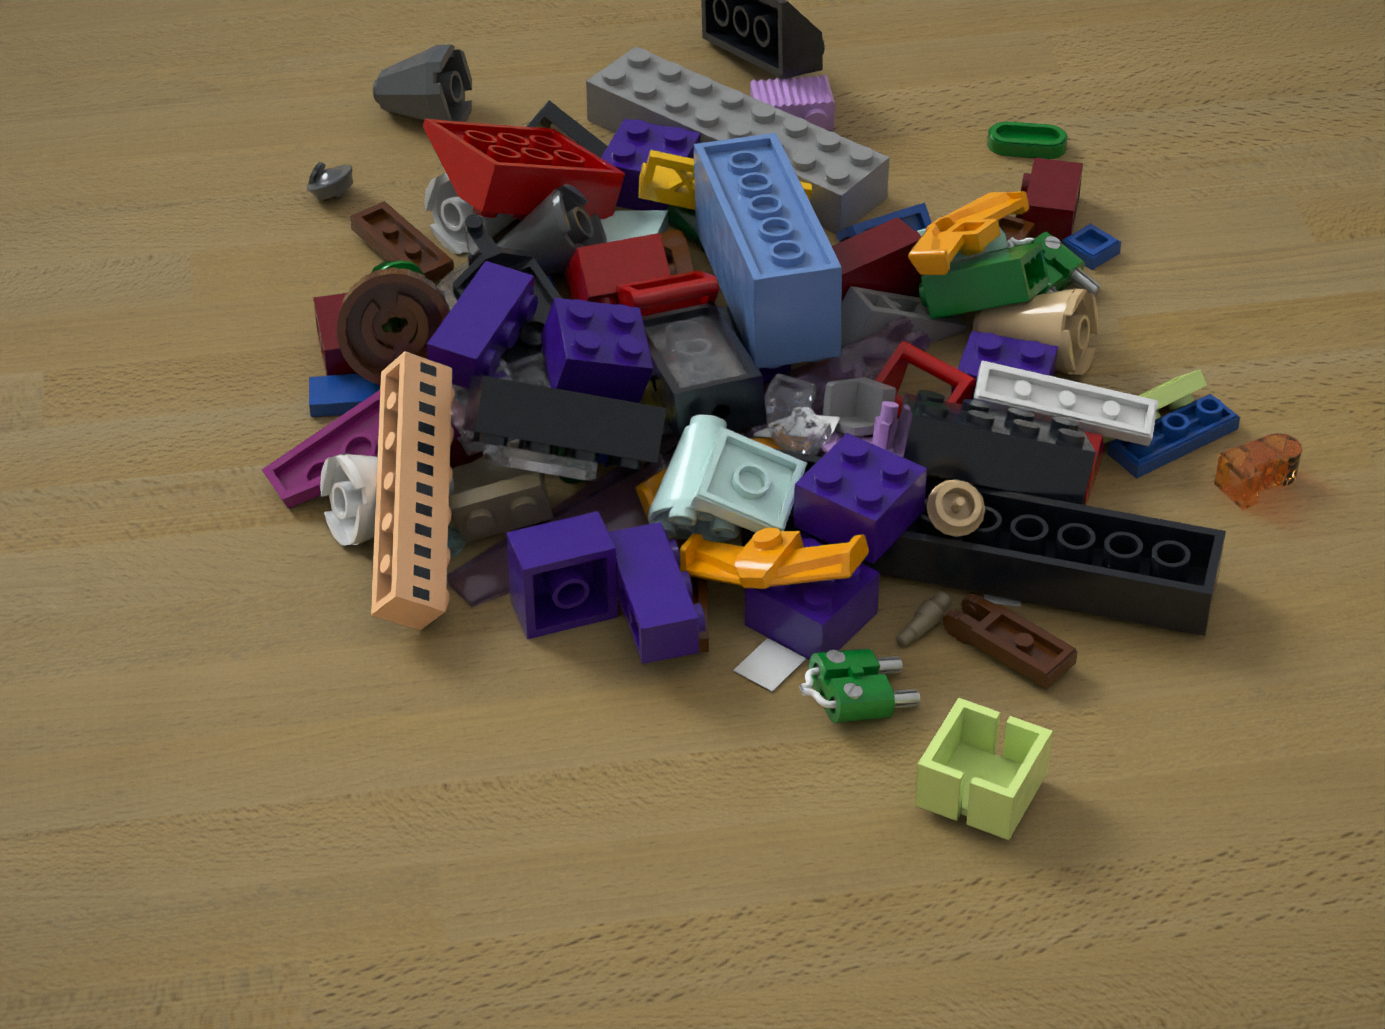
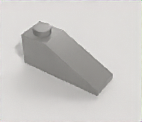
[841,286,967,358]

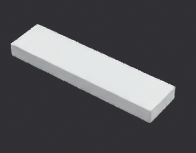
[973,361,1158,446]

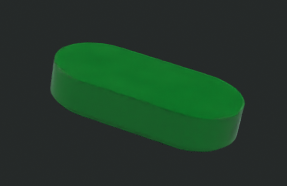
[987,121,1068,159]

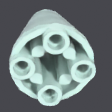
[648,415,741,542]

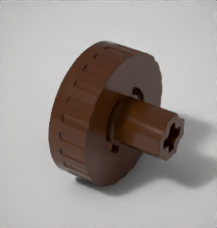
[337,268,451,385]

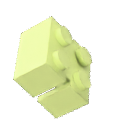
[915,698,1053,840]

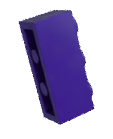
[427,261,538,389]
[608,522,706,664]

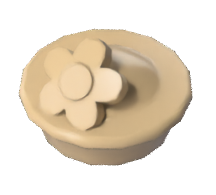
[926,479,985,537]

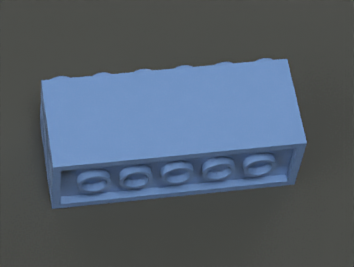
[694,133,842,369]

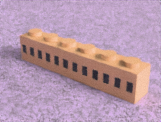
[371,351,455,630]

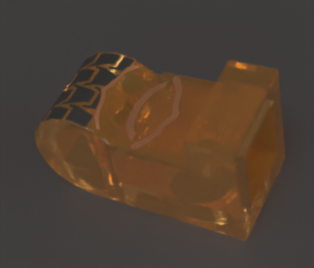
[1214,433,1302,510]

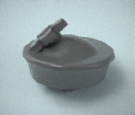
[307,162,353,200]

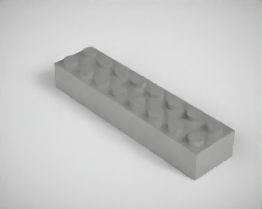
[586,46,889,233]

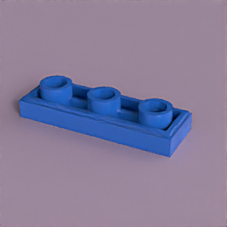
[1107,394,1240,479]

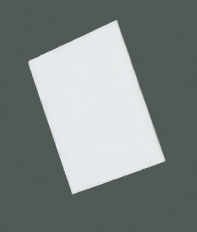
[733,638,806,692]

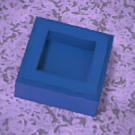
[1062,223,1121,270]

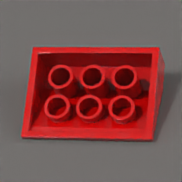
[423,119,625,220]

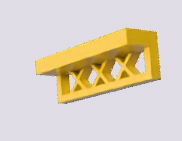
[639,150,812,210]

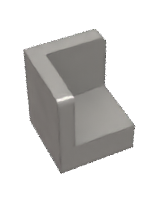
[823,377,896,436]

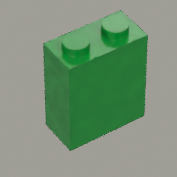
[919,242,1050,319]

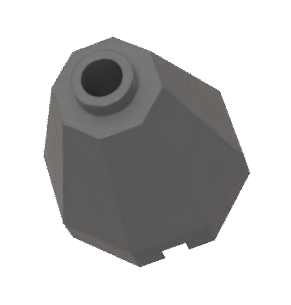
[373,44,472,122]

